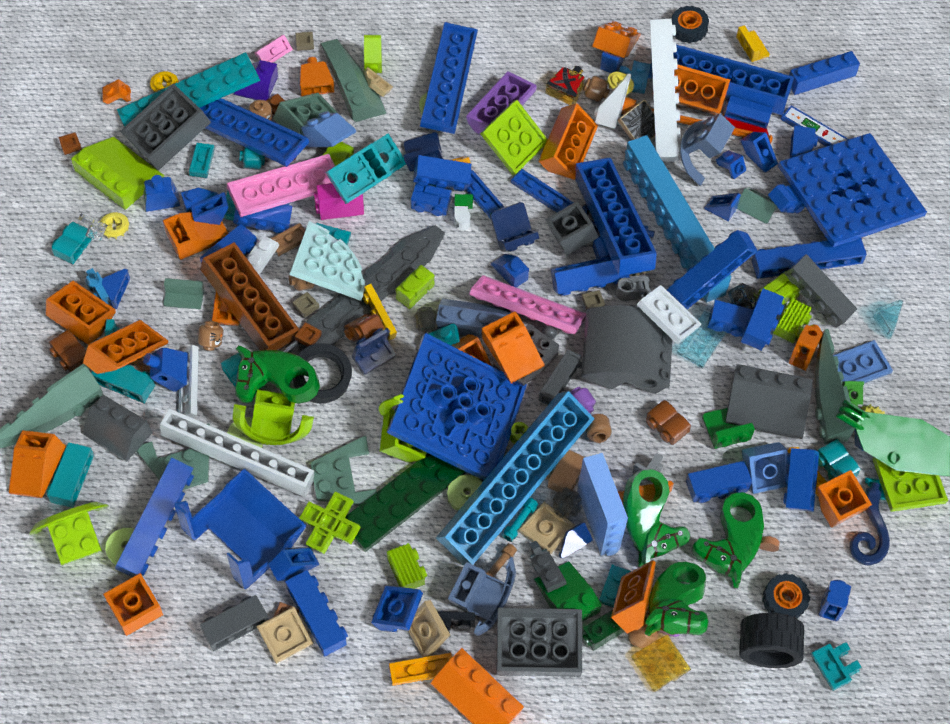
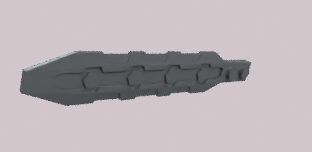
[284,225,445,356]

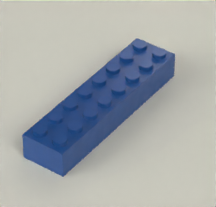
[648,44,794,115]
[575,157,657,276]

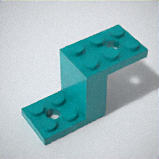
[326,133,406,204]

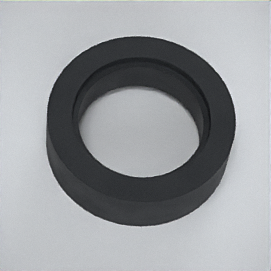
[293,343,352,404]

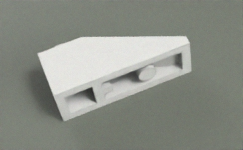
[594,74,631,129]

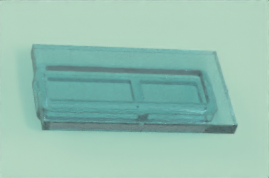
[677,311,727,369]

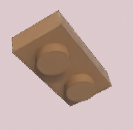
[270,223,306,257]

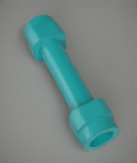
[502,497,538,542]

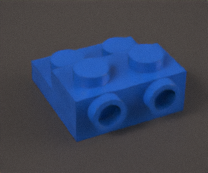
[371,586,423,632]

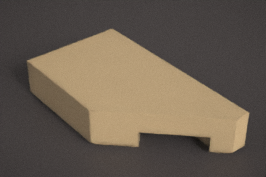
[364,67,393,97]

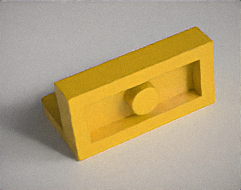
[736,25,770,62]

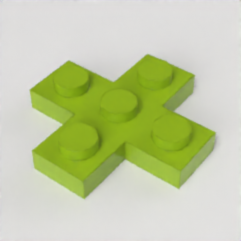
[299,492,361,554]

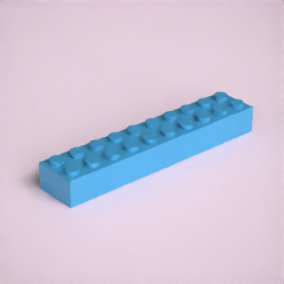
[623,135,731,303]
[436,391,595,566]

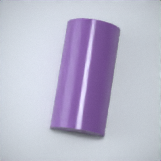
[466,71,536,135]

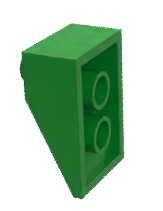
[534,561,602,622]

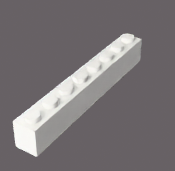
[650,19,681,162]
[160,408,314,497]

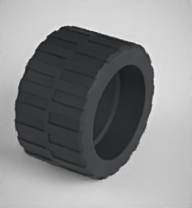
[739,613,804,668]

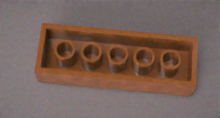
[200,242,299,351]

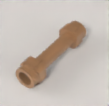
[485,543,517,577]

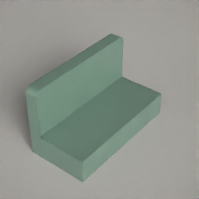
[737,187,778,223]
[163,278,204,310]

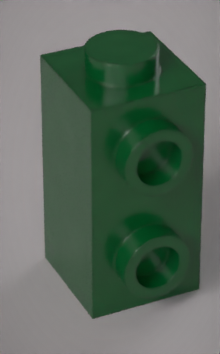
[582,610,625,651]

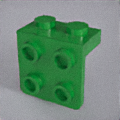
[702,408,755,449]

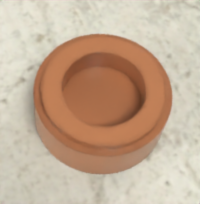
[759,536,780,552]

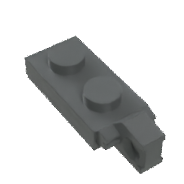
[529,541,567,593]

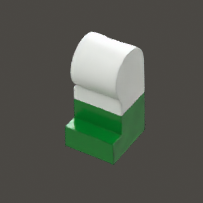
[454,194,473,231]

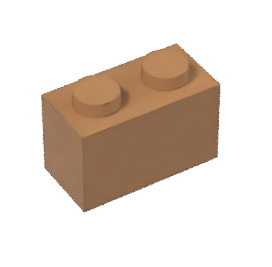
[546,450,585,498]

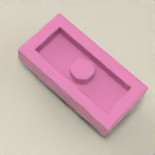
[254,35,293,63]

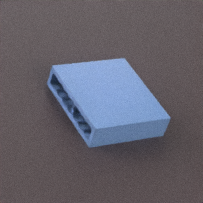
[577,453,628,556]

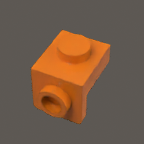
[102,79,131,104]

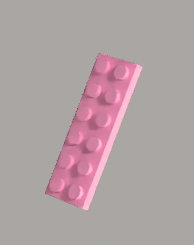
[227,154,335,217]
[469,275,586,334]

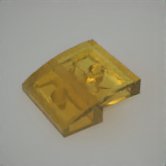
[631,634,691,692]

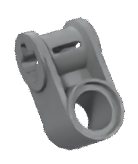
[615,276,652,301]

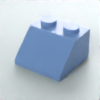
[301,111,356,147]
[742,442,789,494]

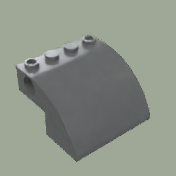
[581,305,673,394]

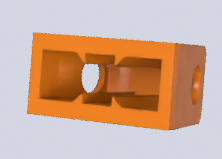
[300,57,334,97]
[789,324,823,371]

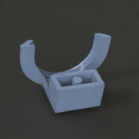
[680,114,735,186]
[448,557,516,636]

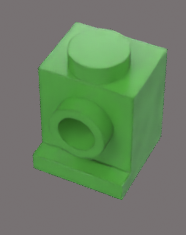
[842,381,864,407]

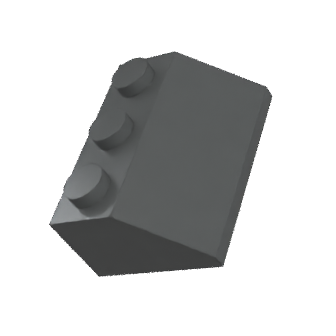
[83,394,153,462]

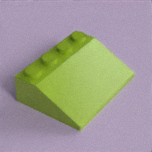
[71,137,164,210]

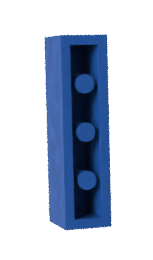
[789,51,860,95]
[550,256,630,296]
[285,570,348,657]

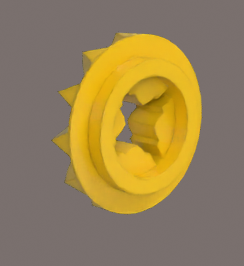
[150,71,179,93]

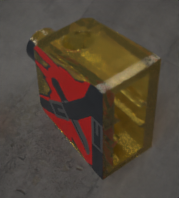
[545,66,585,105]

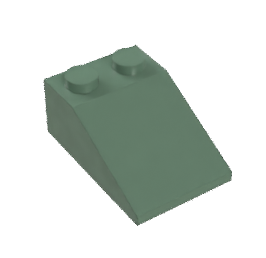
[273,93,337,136]

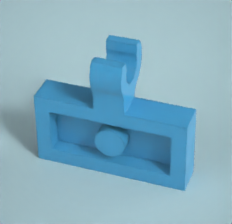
[619,60,651,94]
[85,268,111,306]

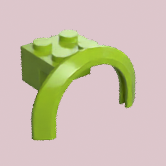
[233,390,314,445]
[379,394,426,463]
[29,501,109,566]

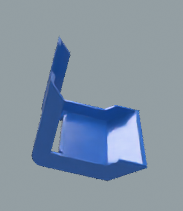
[174,469,306,589]

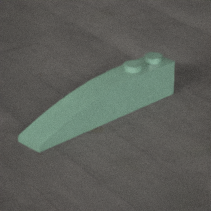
[321,39,387,123]
[815,329,855,444]
[0,364,103,449]

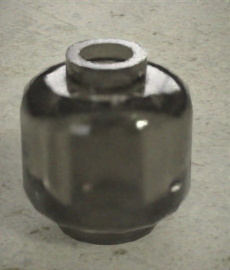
[413,307,438,335]

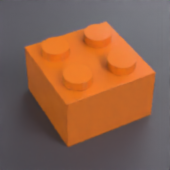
[103,573,163,636]

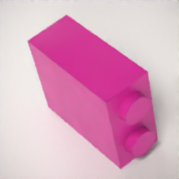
[314,180,364,220]

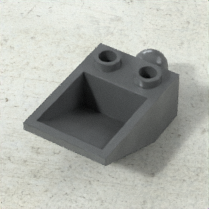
[493,324,559,386]

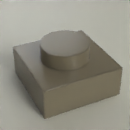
[295,32,314,51]
[581,290,606,311]
[292,292,319,318]

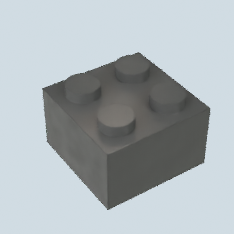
[546,201,599,256]

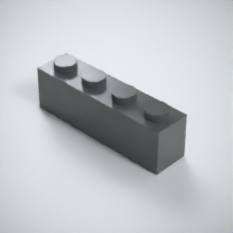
[784,254,857,328]

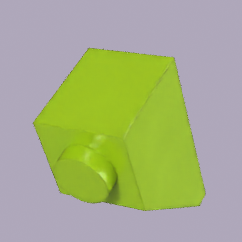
[364,35,382,74]

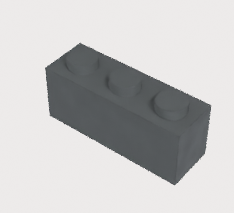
[200,595,269,652]

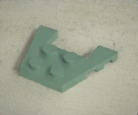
[136,423,210,490]
[311,436,377,506]

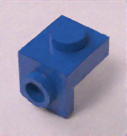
[716,150,746,179]

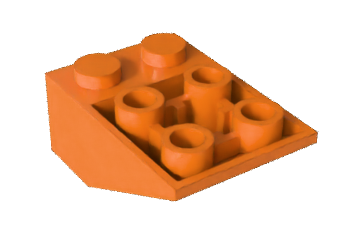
[592,21,641,58]
[163,212,229,260]
[482,311,545,383]
[9,430,66,498]

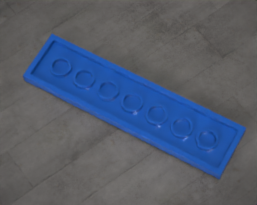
[420,22,478,134]
[200,98,309,167]

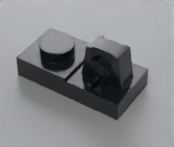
[437,611,475,633]

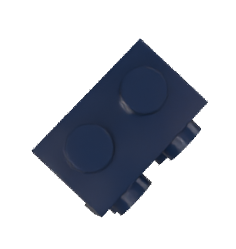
[403,132,444,172]
[490,202,540,252]
[351,328,397,375]

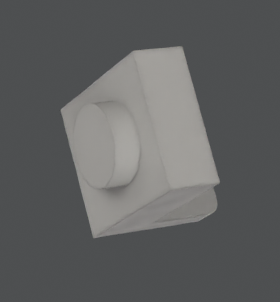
[632,453,664,482]

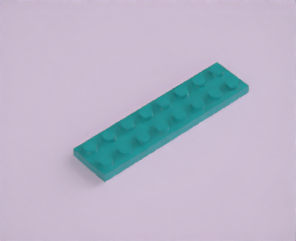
[117,52,260,127]

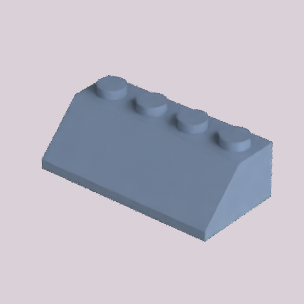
[436,298,512,338]

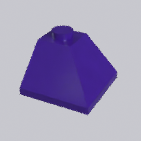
[234,60,278,101]

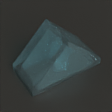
[873,300,903,339]

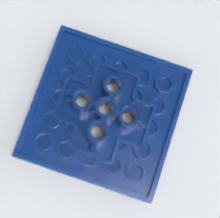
[778,133,927,247]
[387,333,527,480]

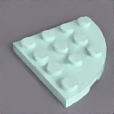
[290,221,365,301]

